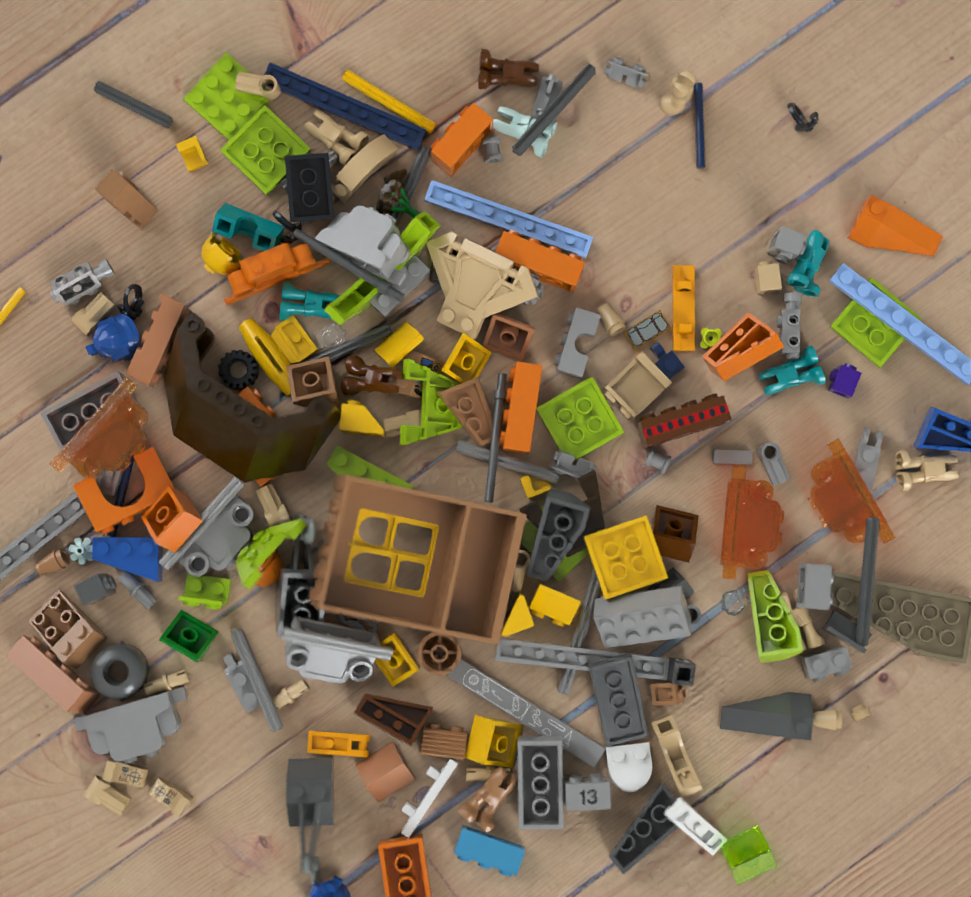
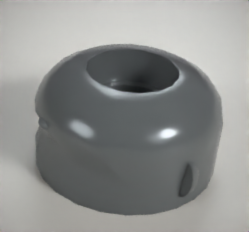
[90,641,149,702]

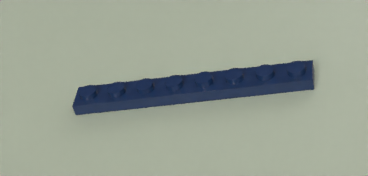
[264,62,427,151]

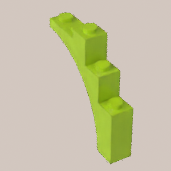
[324,211,441,325]

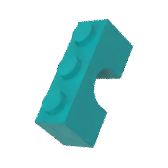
[212,203,285,252]

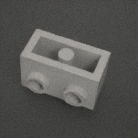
[767,226,807,264]
[796,564,834,610]
[799,646,852,682]

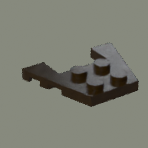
[519,469,605,558]

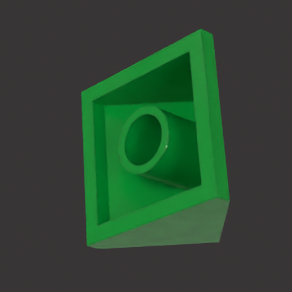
[159,610,219,662]

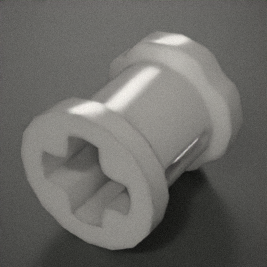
[481,137,503,163]
[644,448,672,474]

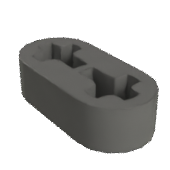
[339,613,378,633]

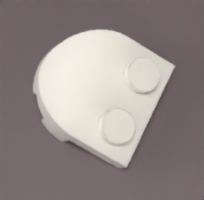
[606,743,652,792]

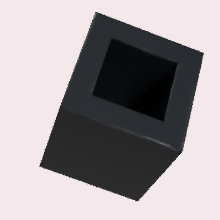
[667,657,696,686]

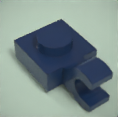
[650,342,685,380]

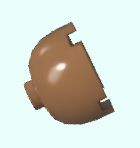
[417,632,462,675]

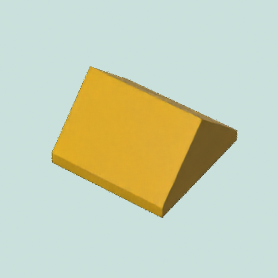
[441,333,492,384]
[501,594,534,636]
[374,632,420,687]

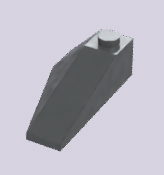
[526,488,590,582]
[720,692,813,740]

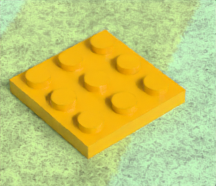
[584,515,668,600]

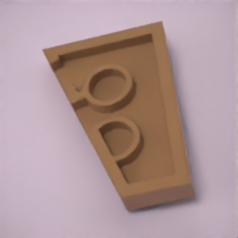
[437,378,493,446]

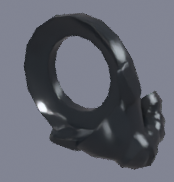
[787,102,819,132]
[272,210,302,244]
[117,284,144,321]

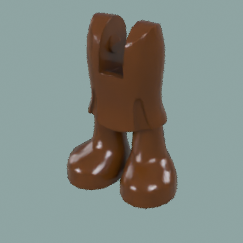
[478,49,539,89]
[340,355,403,396]

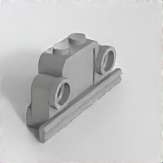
[315,206,410,286]
[159,477,255,576]
[280,616,393,683]
[74,687,187,764]

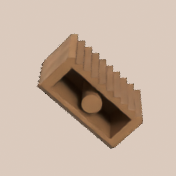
[420,723,467,760]

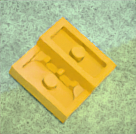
[374,321,424,368]

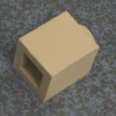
[754,261,782,295]

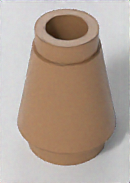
[35,549,70,575]

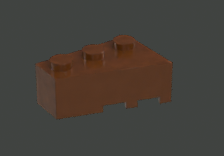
[354,693,433,747]

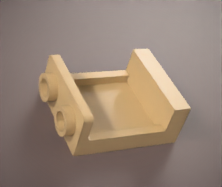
[603,352,672,420]

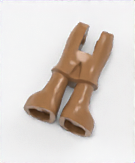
[458,766,518,833]

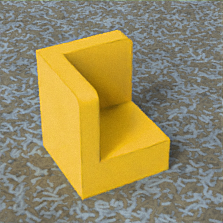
[176,136,209,172]
[519,475,552,499]

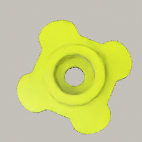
[700,328,722,349]

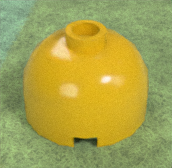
[201,233,244,275]

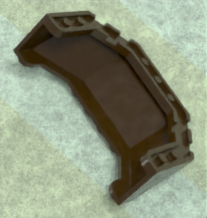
[164,311,341,483]

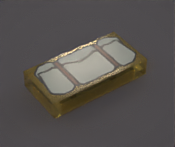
[623,310,671,351]

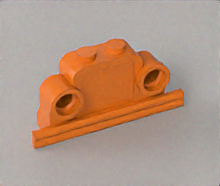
[224,243,330,305]

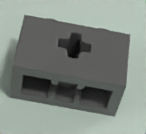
[74,573,117,605]

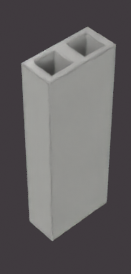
[713,449,752,465]

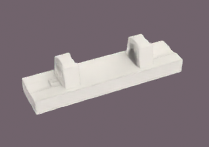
[401,758,458,838]
[664,797,728,856]

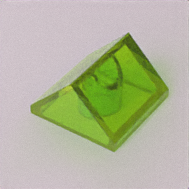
[720,826,777,885]

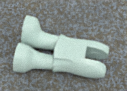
[493,106,557,158]

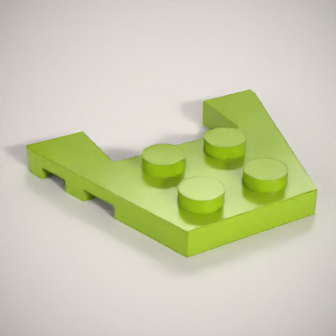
[400,359,462,445]
[235,519,307,590]

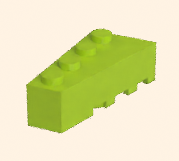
[327,445,415,489]

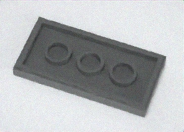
[588,653,649,747]

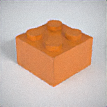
[141,486,203,553]

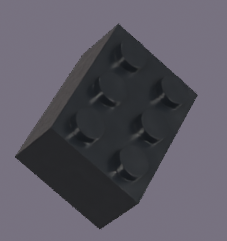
[285,153,334,222]

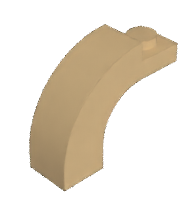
[331,134,399,204]
[651,715,703,798]

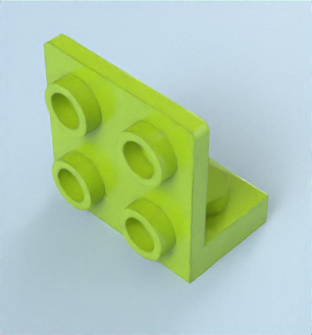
[178,573,231,610]

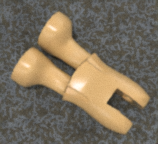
[660,71,695,115]
[304,110,369,167]
[895,450,959,491]
[781,589,826,650]

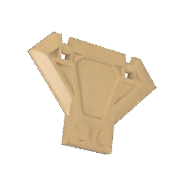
[426,232,539,339]

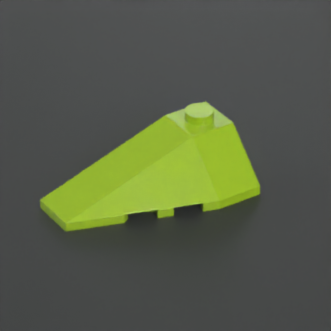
[747,570,803,663]

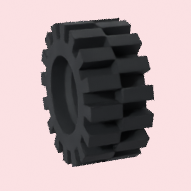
[218,350,259,390]

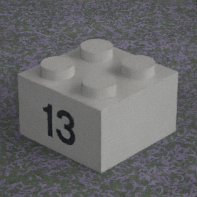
[563,773,611,811]

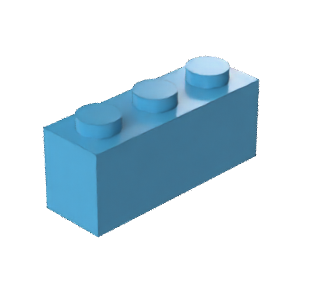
[454,825,525,877]

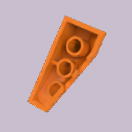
[847,195,943,256]

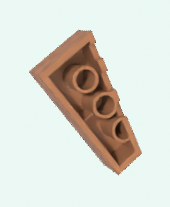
[126,293,192,388]
[6,636,101,715]

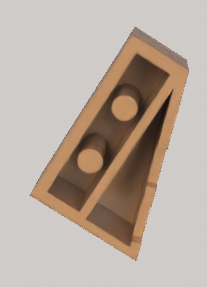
[95,169,158,230]

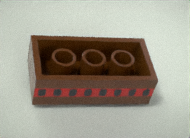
[636,393,732,449]

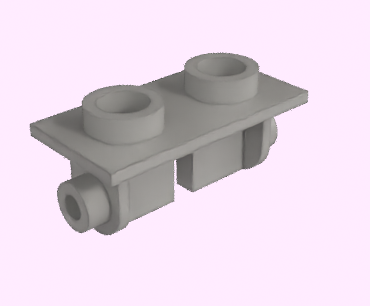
[604,57,649,89]
[531,74,563,118]
[550,450,597,481]

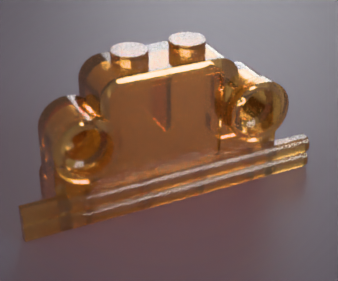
[49,377,148,478]
[808,438,896,544]
[720,465,784,580]

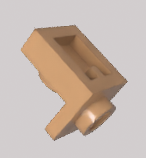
[650,682,686,706]

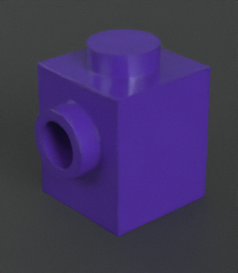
[828,363,862,399]

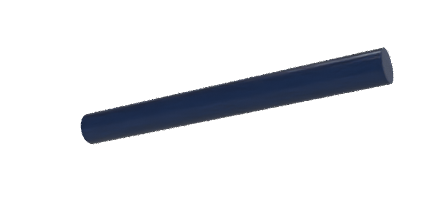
[694,83,705,169]
[107,452,136,537]

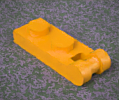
[307,730,370,757]

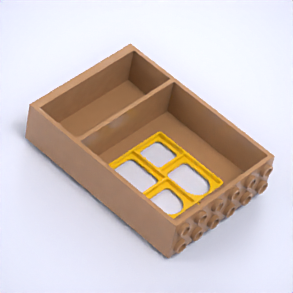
[309,474,527,645]

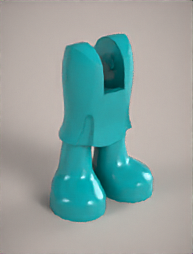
[787,230,830,297]
[279,280,340,321]
[758,345,826,395]

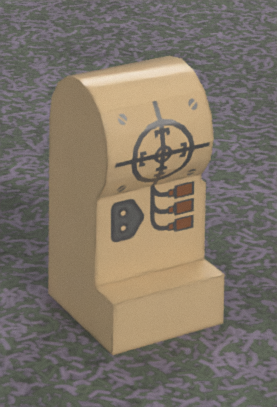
[102,758,148,787]
[148,777,193,817]

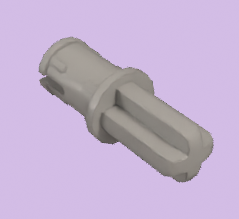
[118,571,156,609]

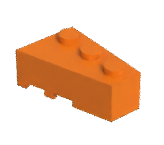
[702,312,784,381]

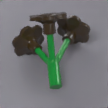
[376,169,420,218]

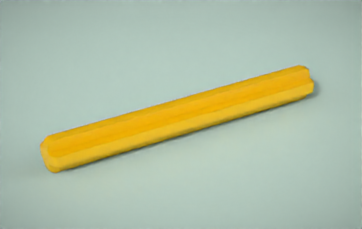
[342,70,436,134]

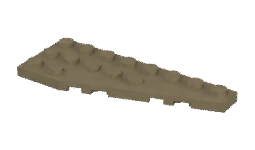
[830,571,971,664]

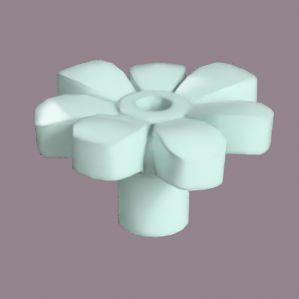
[69,537,93,565]

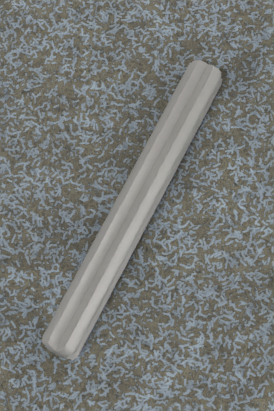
[456,441,560,484]
[231,629,283,731]

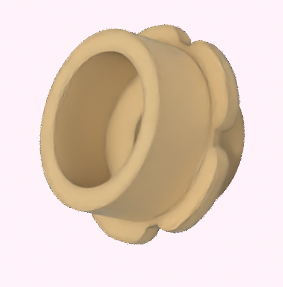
[850,704,871,722]

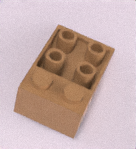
[28,589,107,670]

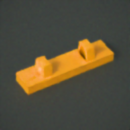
[672,265,695,352]

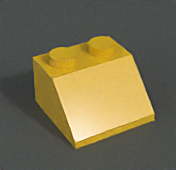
[339,400,386,437]
[528,584,581,627]
[465,714,523,768]

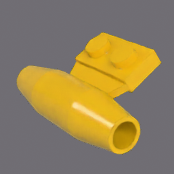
[238,315,318,397]

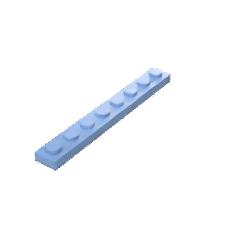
[424,180,593,259]
[829,263,971,385]

